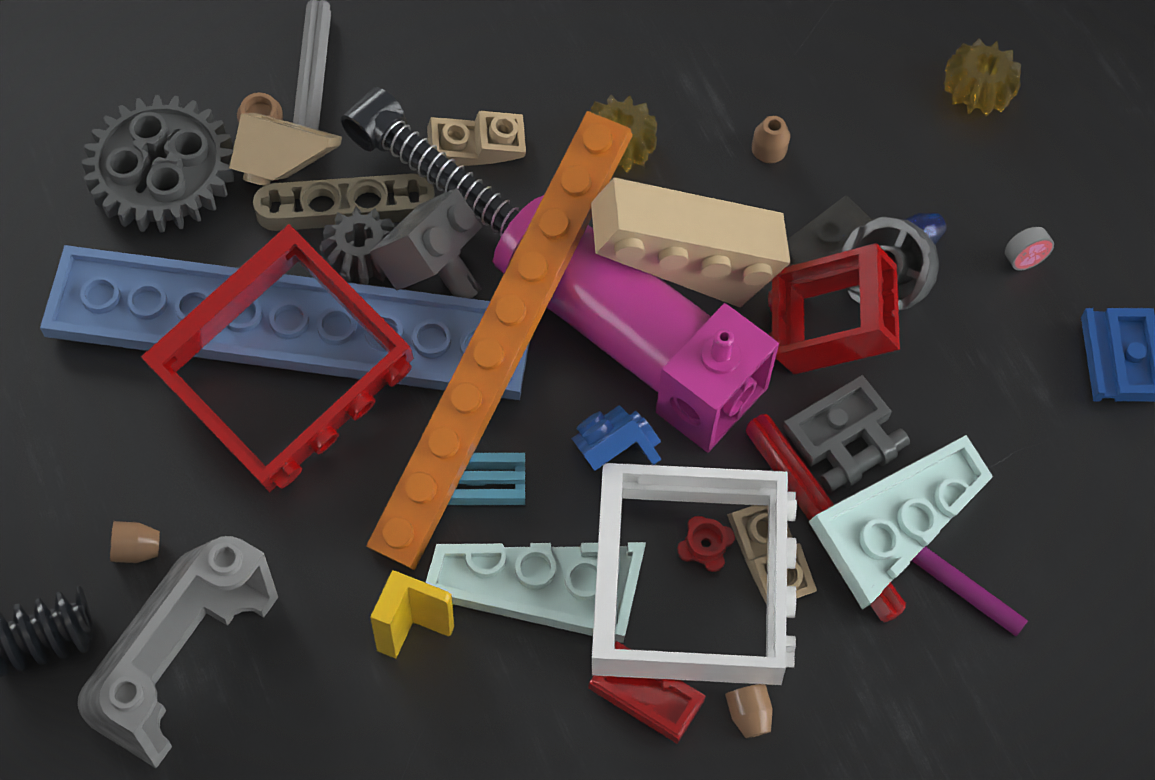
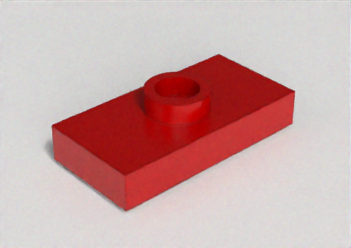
[589,641,706,744]

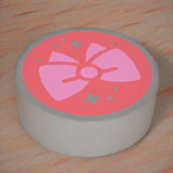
[1005,227,1054,270]

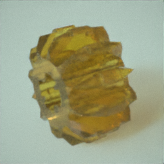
[944,38,1021,117]
[591,94,657,173]

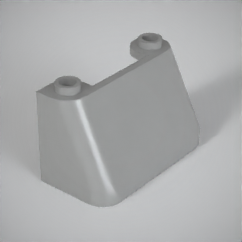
[78,536,278,768]

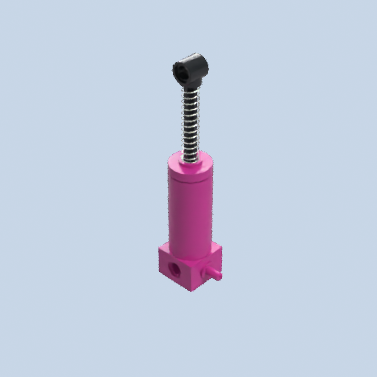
[341,87,779,453]

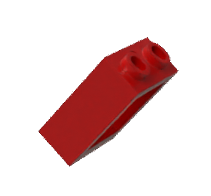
[768,243,900,374]

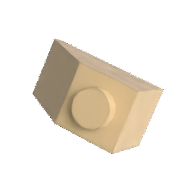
[229,113,342,186]

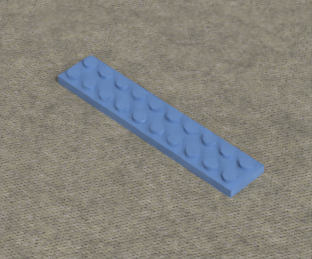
[40,245,529,400]

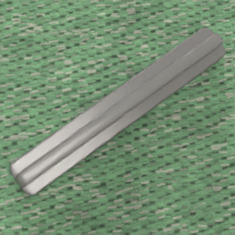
[293,0,331,130]

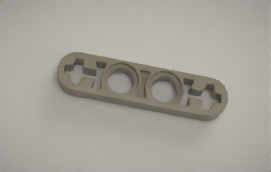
[253,174,435,231]

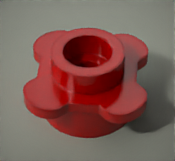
[677,516,735,572]

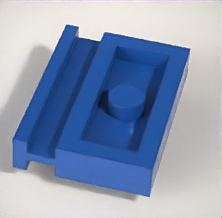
[1081,308,1155,402]

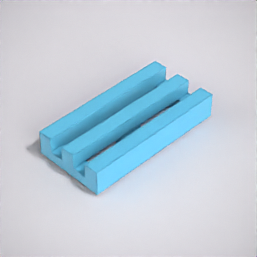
[448,453,525,505]

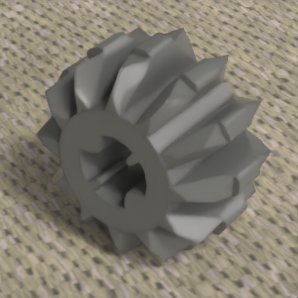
[320,206,394,285]

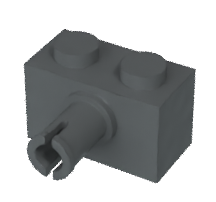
[370,188,483,299]

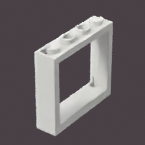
[592,463,797,685]

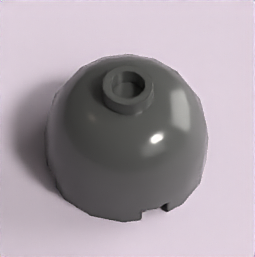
[842,217,939,310]

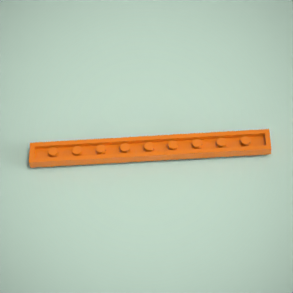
[366,111,633,570]

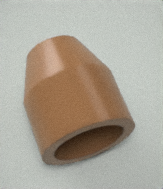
[752,116,790,163]
[110,521,160,563]
[725,684,773,739]

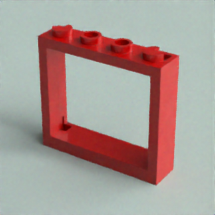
[141,224,414,492]

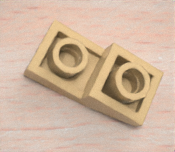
[427,111,526,166]
[727,505,817,604]

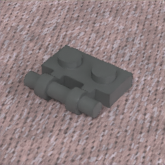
[782,375,910,493]

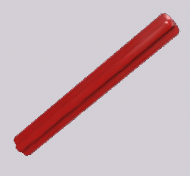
[746,413,906,622]

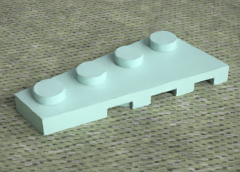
[808,435,993,610]
[426,542,646,643]

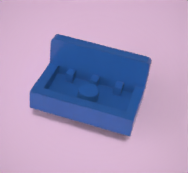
[571,405,661,471]

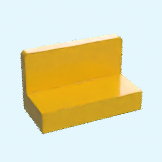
[370,570,454,659]

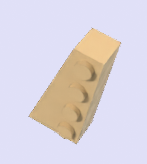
[591,178,790,307]

